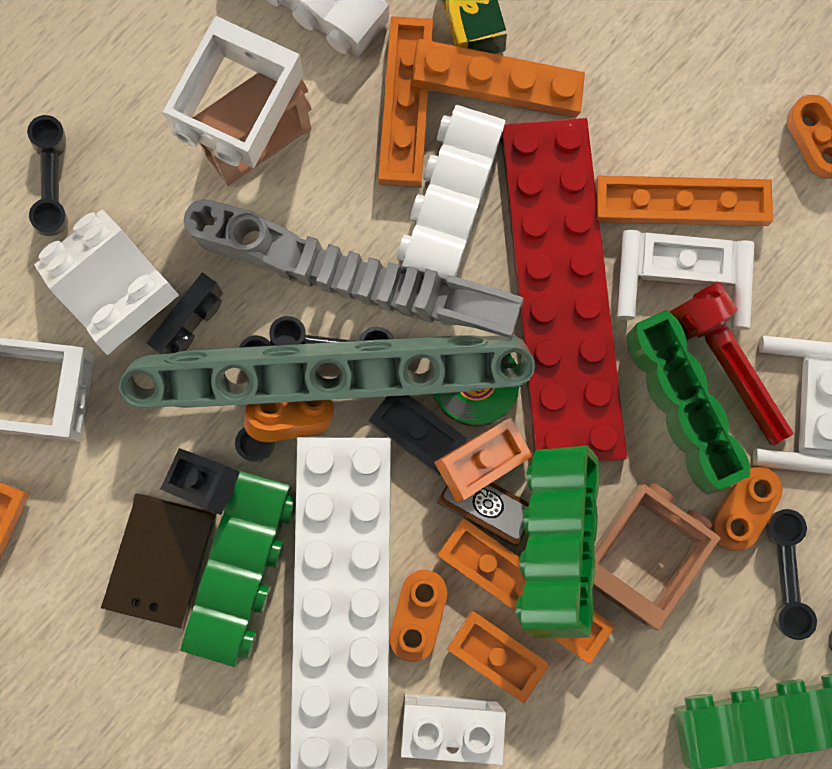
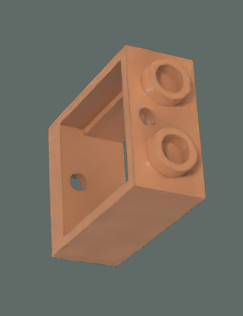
[192,73,312,186]
[593,483,721,630]

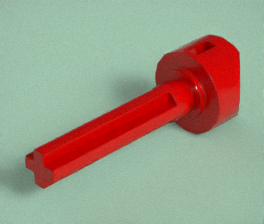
[669,281,794,446]

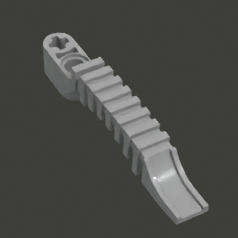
[184,199,524,339]

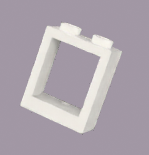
[163,16,304,168]
[0,338,95,443]
[401,694,506,765]

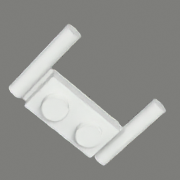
[617,230,754,330]
[752,335,832,474]

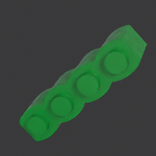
[626,310,750,495]
[516,446,600,638]
[180,470,296,667]
[673,673,832,769]

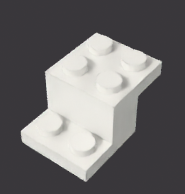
[34,209,179,355]

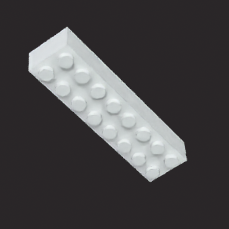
[290,437,391,769]

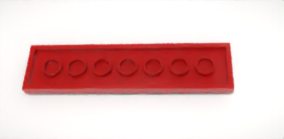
[501,118,627,463]

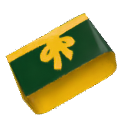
[442,0,507,54]

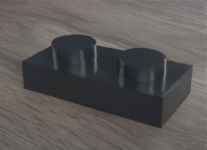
[147,272,223,354]
[368,395,467,476]
[160,448,240,515]

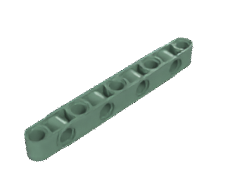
[119,335,535,408]

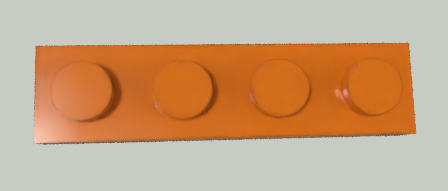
[378,16,433,188]
[411,39,585,118]
[595,175,773,226]
[437,518,616,664]

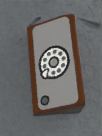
[437,482,529,547]

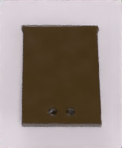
[101,493,217,629]

